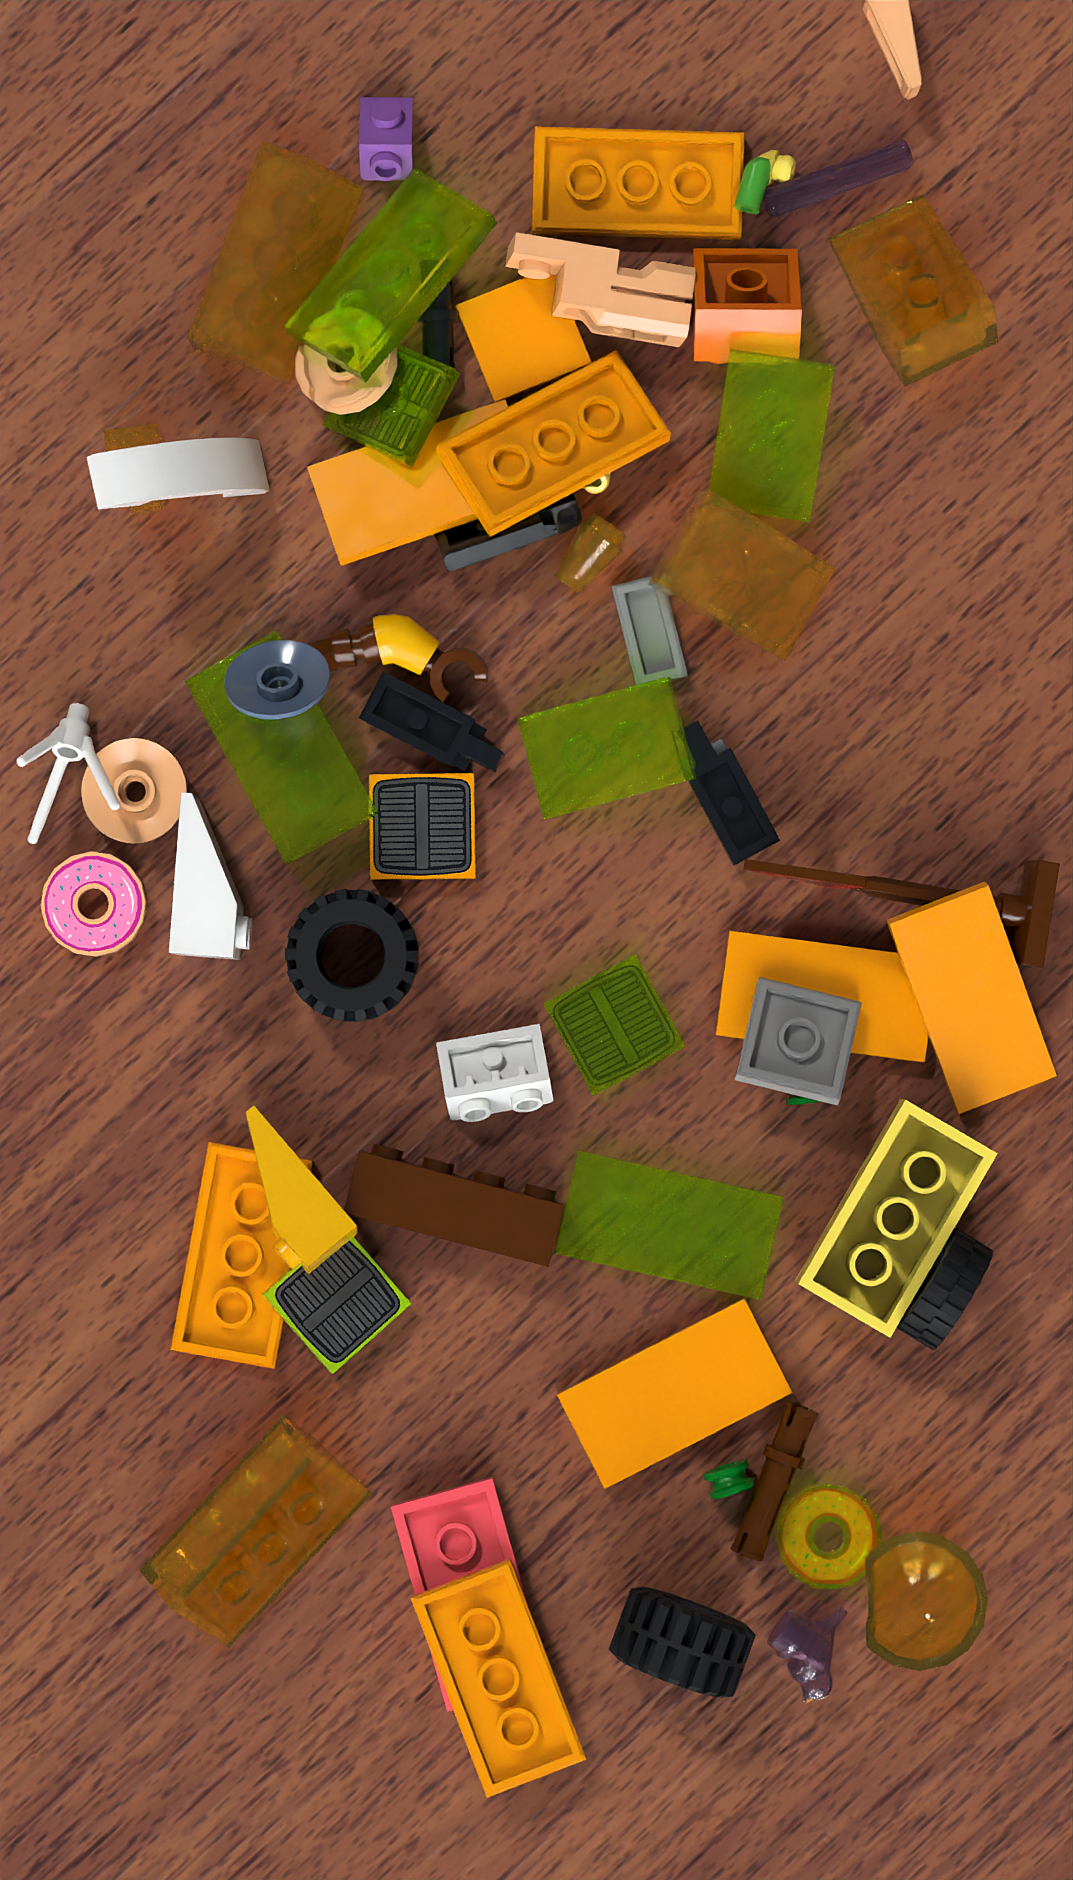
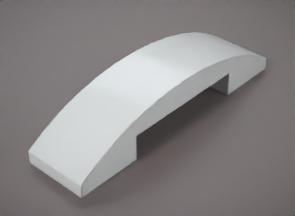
[87,438,270,509]

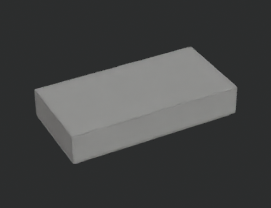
[611,573,688,689]

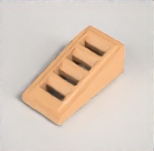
[863,0,922,100]

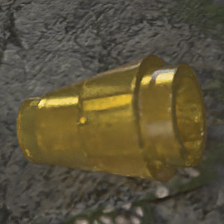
[555,512,627,593]

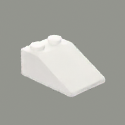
[169,792,252,960]

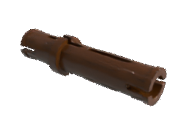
[730,1401,819,1561]

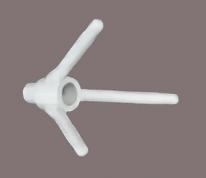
[17,703,120,844]

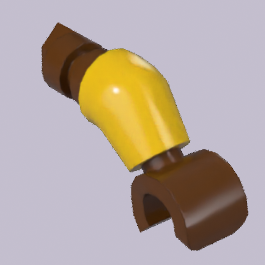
[307,614,488,702]

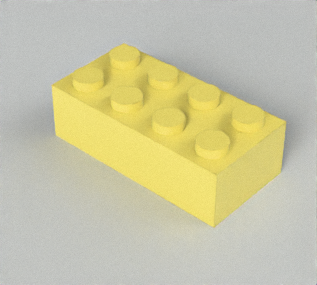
[795,1099,998,1338]

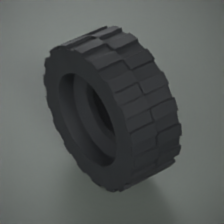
[897,1228,994,1350]

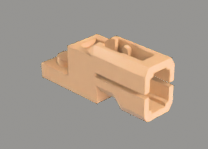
[505,232,696,347]

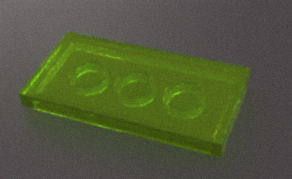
[284,168,497,383]
[185,630,379,865]
[555,1151,784,1300]

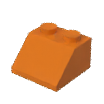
[693,248,802,364]

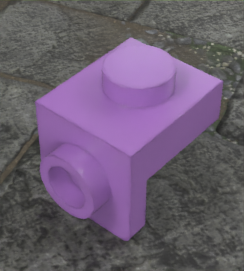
[359,97,413,181]

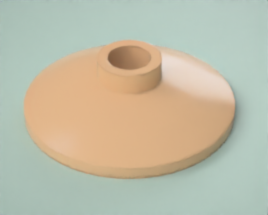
[81,738,187,844]

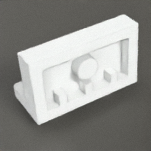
[436,1024,554,1122]

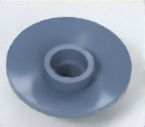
[224,640,330,719]

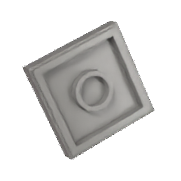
[734,977,862,1106]

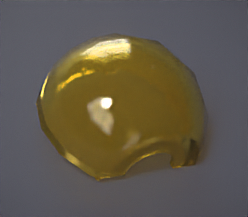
[865,1531,988,1671]

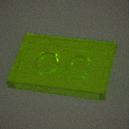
[706,349,835,522]
[517,677,697,820]

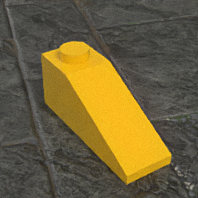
[246,1105,357,1274]

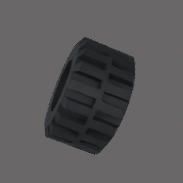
[285,889,419,1022]
[609,1587,756,1698]

